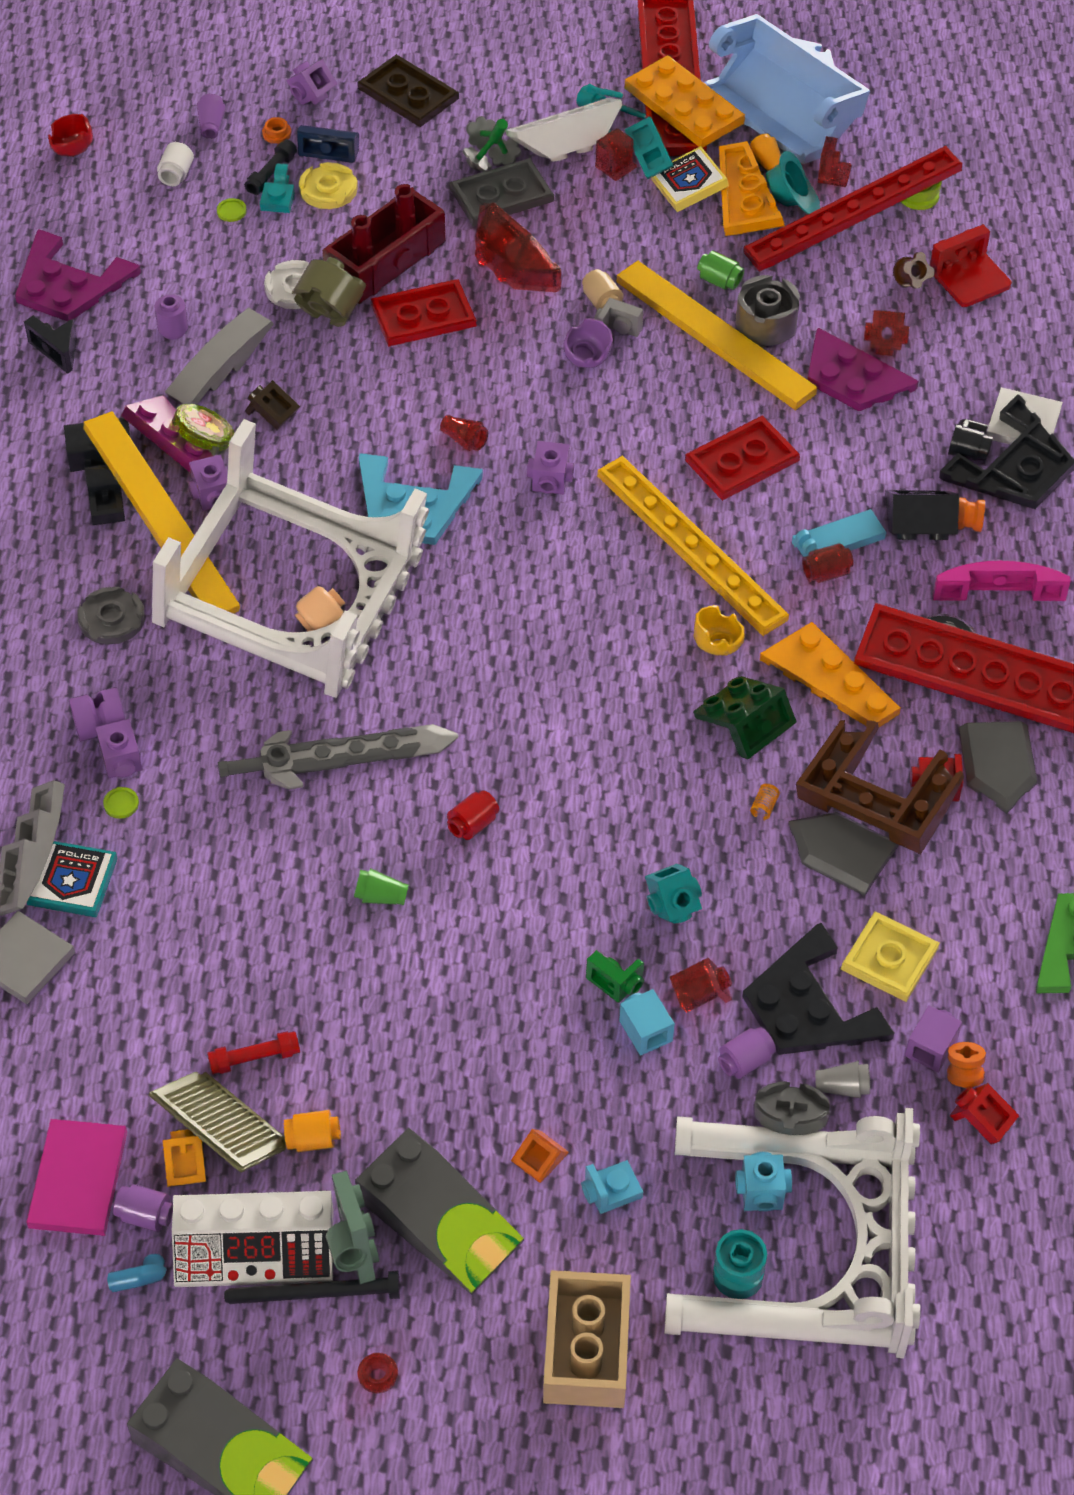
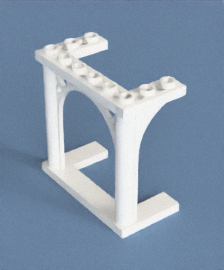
[152,419,429,698]

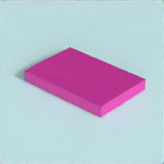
[26,1119,127,1236]

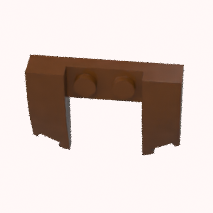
[796,720,964,855]

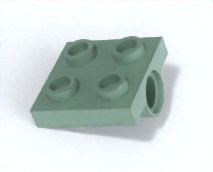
[326,1170,379,1284]

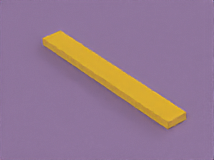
[616,260,817,410]
[83,411,240,614]
[597,455,789,636]

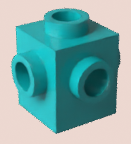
[645,863,702,924]

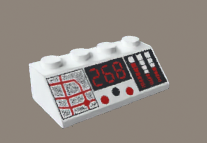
[172,1191,333,1287]

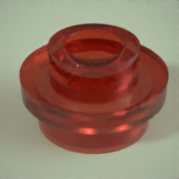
[357,1353,398,1393]

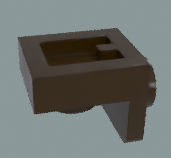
[245,380,300,430]

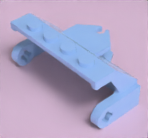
[704,14,870,164]

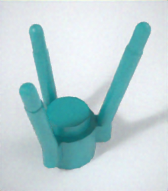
[576,84,645,140]

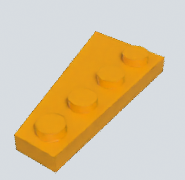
[760,622,901,727]

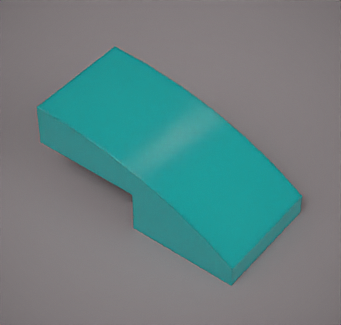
[624,116,674,180]

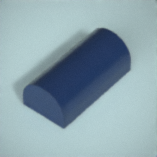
[297,125,360,163]

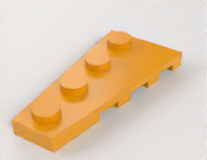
[719,141,785,236]

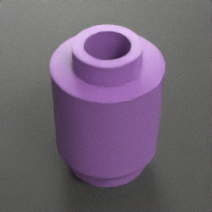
[154,295,188,340]
[718,1027,776,1079]
[113,1184,173,1232]

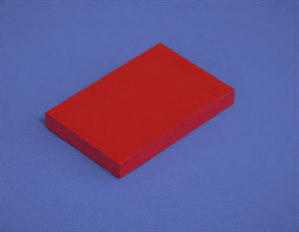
[371,279,477,347]
[685,415,800,501]

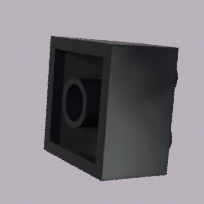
[885,490,959,540]

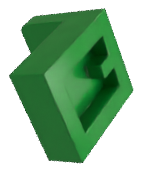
[586,950,644,1003]

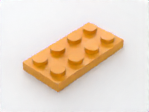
[624,55,745,148]

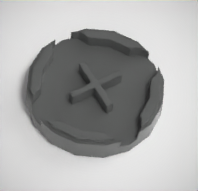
[753,1081,830,1135]

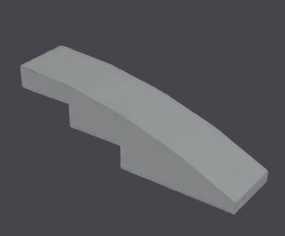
[165,307,273,411]
[0,780,65,916]

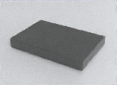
[449,158,554,226]

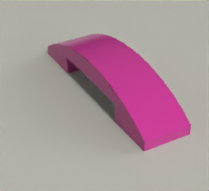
[933,560,1071,601]

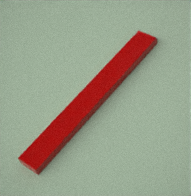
[743,146,962,271]

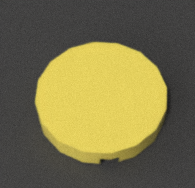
[299,162,358,209]

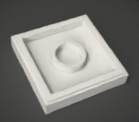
[986,387,1063,445]

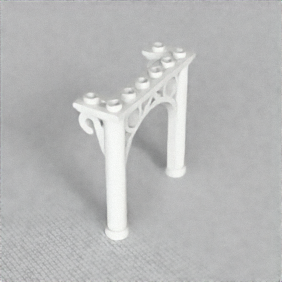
[664,1108,920,1358]

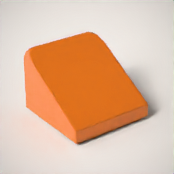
[511,1129,569,1183]

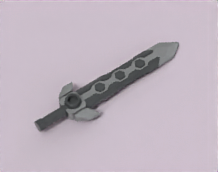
[218,724,458,789]

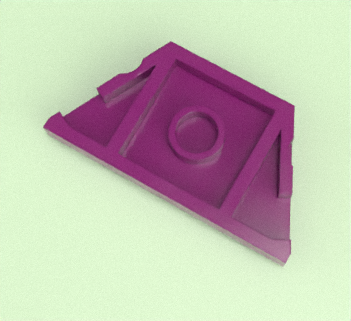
[807,328,919,411]

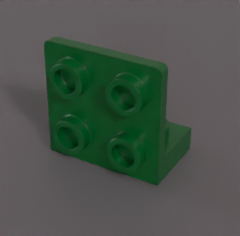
[693,676,797,759]

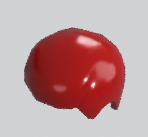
[48,113,93,157]

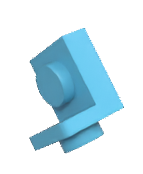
[581,1160,643,1214]

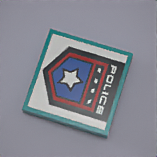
[27,841,118,918]

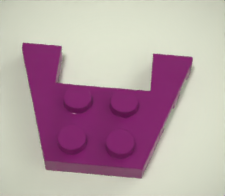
[15,229,141,322]

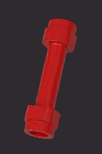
[207,1031,300,1074]

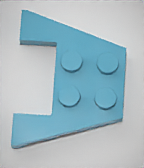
[359,453,483,545]

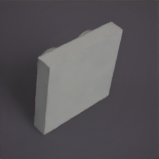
[0,911,75,1004]

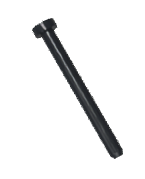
[224,1270,400,1304]

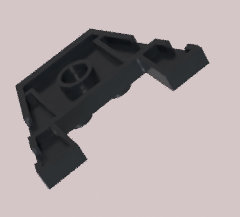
[939,394,1074,509]
[742,923,894,1055]

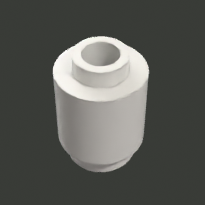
[157,142,194,186]

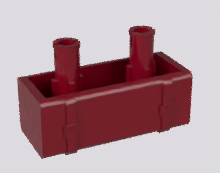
[322,184,446,304]

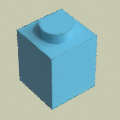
[619,989,675,1056]

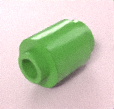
[697,250,745,290]

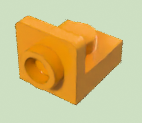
[162,1129,207,1187]

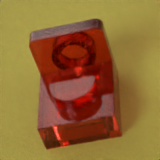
[818,136,852,187]
[670,958,732,1013]

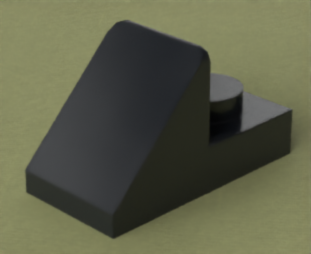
[24,315,77,374]

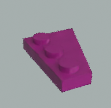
[121,395,213,473]

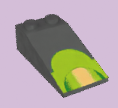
[355,1127,524,1295]
[127,1358,313,1495]

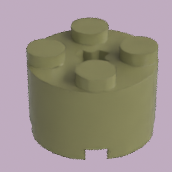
[292,257,366,327]

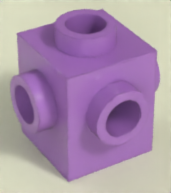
[286,59,337,105]
[527,441,574,495]
[188,454,228,512]

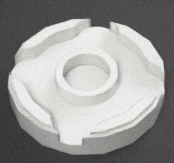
[264,260,309,309]

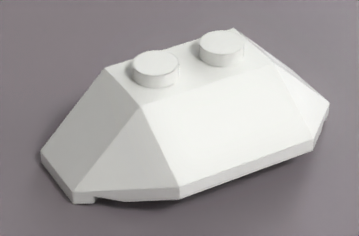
[506,98,622,162]

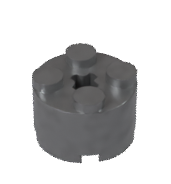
[735,275,800,348]

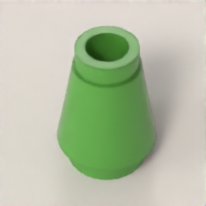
[354,868,409,905]

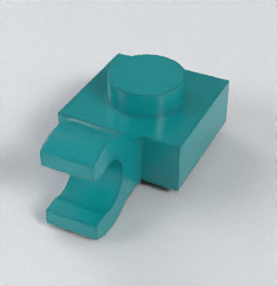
[260,163,295,213]

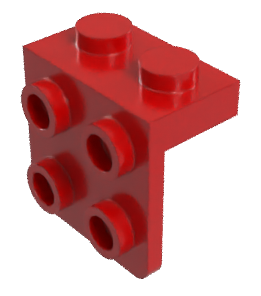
[930,224,1012,307]

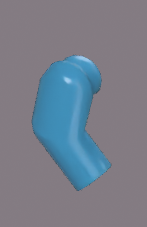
[107,1254,167,1292]

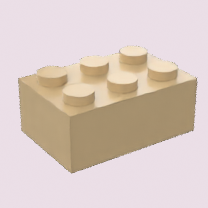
[543,1270,631,1408]

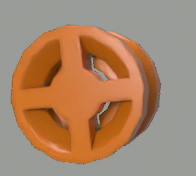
[958,497,985,532]
[947,1042,986,1088]

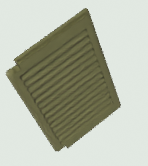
[148,1071,286,1173]

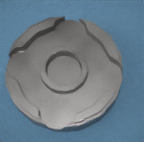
[77,587,145,645]

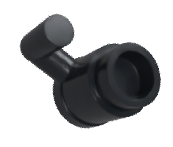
[948,419,993,461]

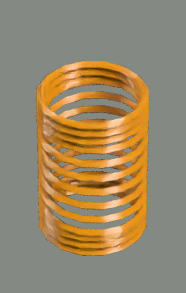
[750,783,780,820]

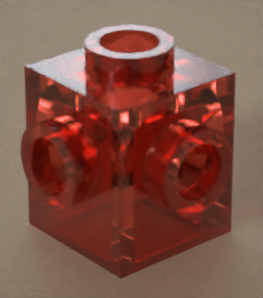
[864,310,909,356]

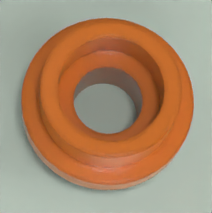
[262,117,291,144]

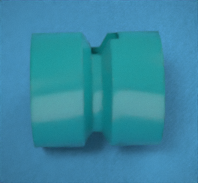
[713,1229,768,1299]

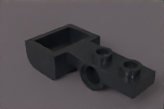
[64,417,131,525]

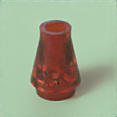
[440,415,488,451]

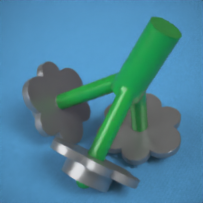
[462,116,521,172]

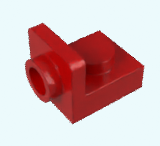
[950,1083,1020,1145]

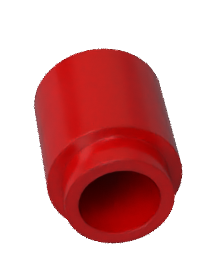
[447,790,499,840]

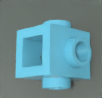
[735,1152,792,1211]

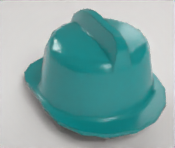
[766,151,820,214]

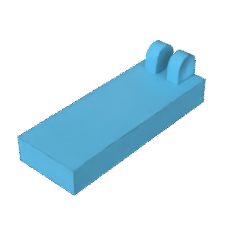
[792,509,886,566]

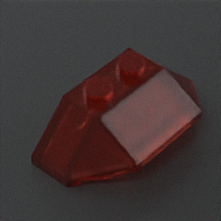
[475,202,561,292]

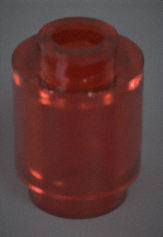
[802,543,854,583]

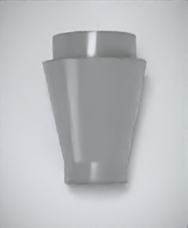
[815,1061,870,1098]

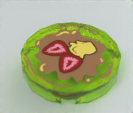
[172,404,235,451]

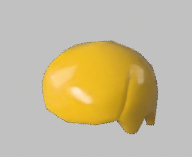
[694,605,745,656]

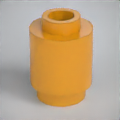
[284,1110,341,1153]

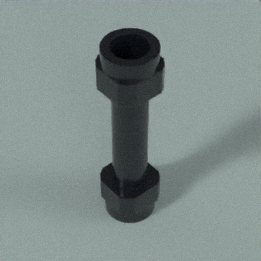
[244,139,297,196]

